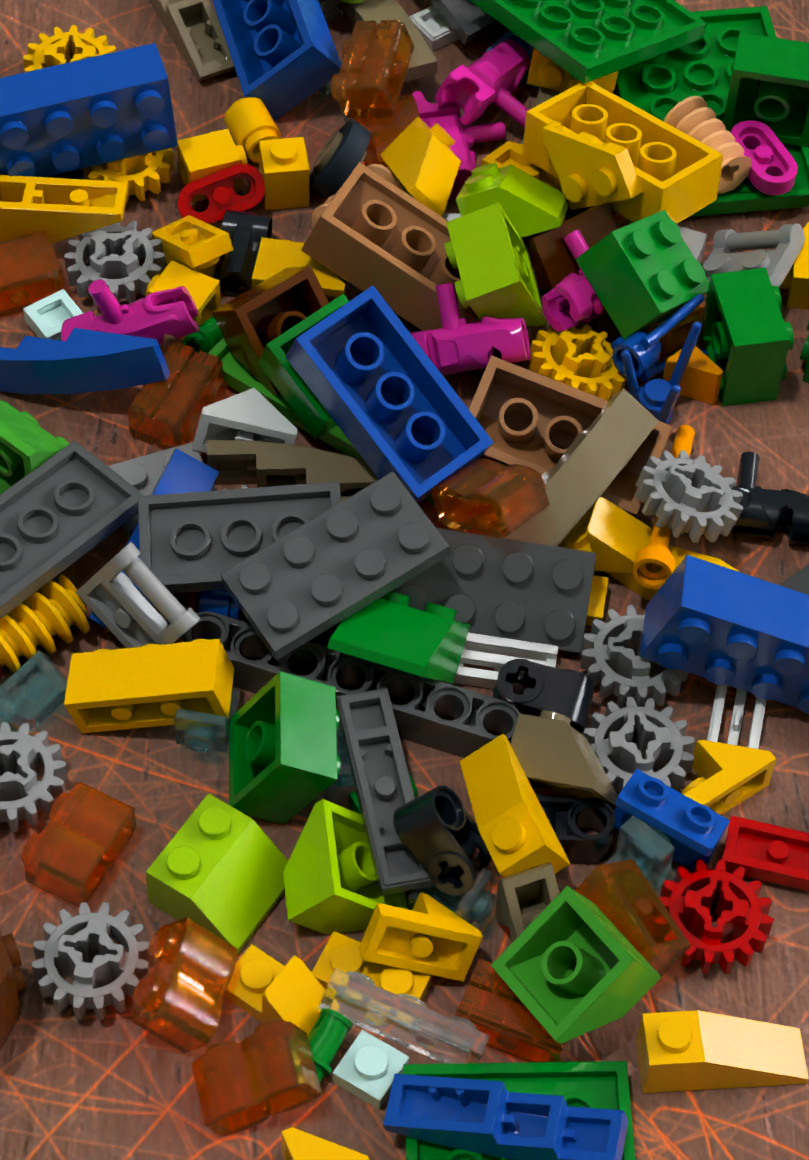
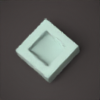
[23,289,83,341]
[332,1030,410,1110]

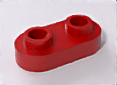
[177,164,265,224]

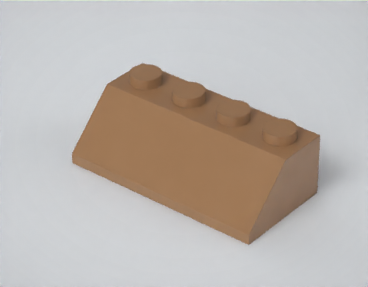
[301,162,480,330]
[469,355,672,517]

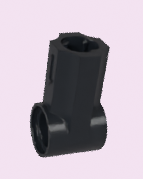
[214,209,273,298]

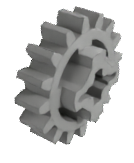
[64,220,166,306]
[635,450,743,543]
[580,605,689,708]
[583,696,695,791]
[0,722,68,832]
[32,902,152,1020]

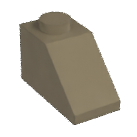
[510,710,618,805]

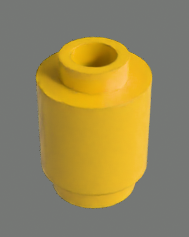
[224,97,281,163]

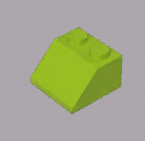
[456,163,569,238]
[444,202,548,327]
[146,793,288,956]

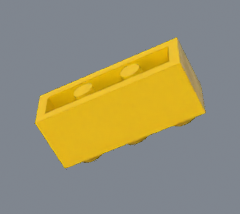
[64,639,235,734]

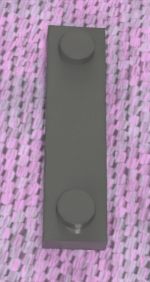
[336,688,434,896]

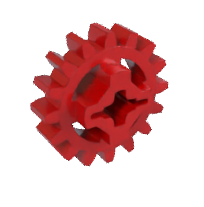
[654,859,773,974]

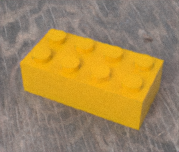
[522,81,723,224]

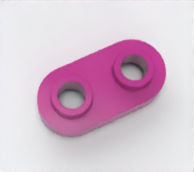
[731,120,798,195]

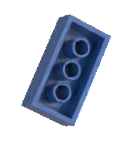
[212,0,344,120]
[0,43,178,177]
[285,285,494,504]
[639,555,809,714]

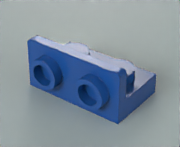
[614,769,730,871]

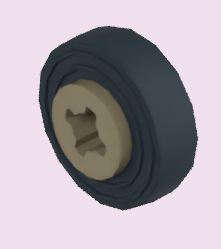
[309,120,371,198]

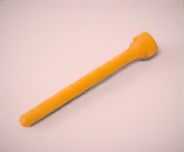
[632,424,695,590]

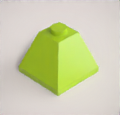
[283,799,407,935]

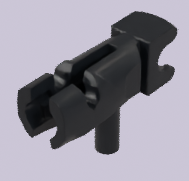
[684,451,809,546]

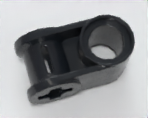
[493,659,596,734]
[393,785,492,896]
[536,794,615,865]

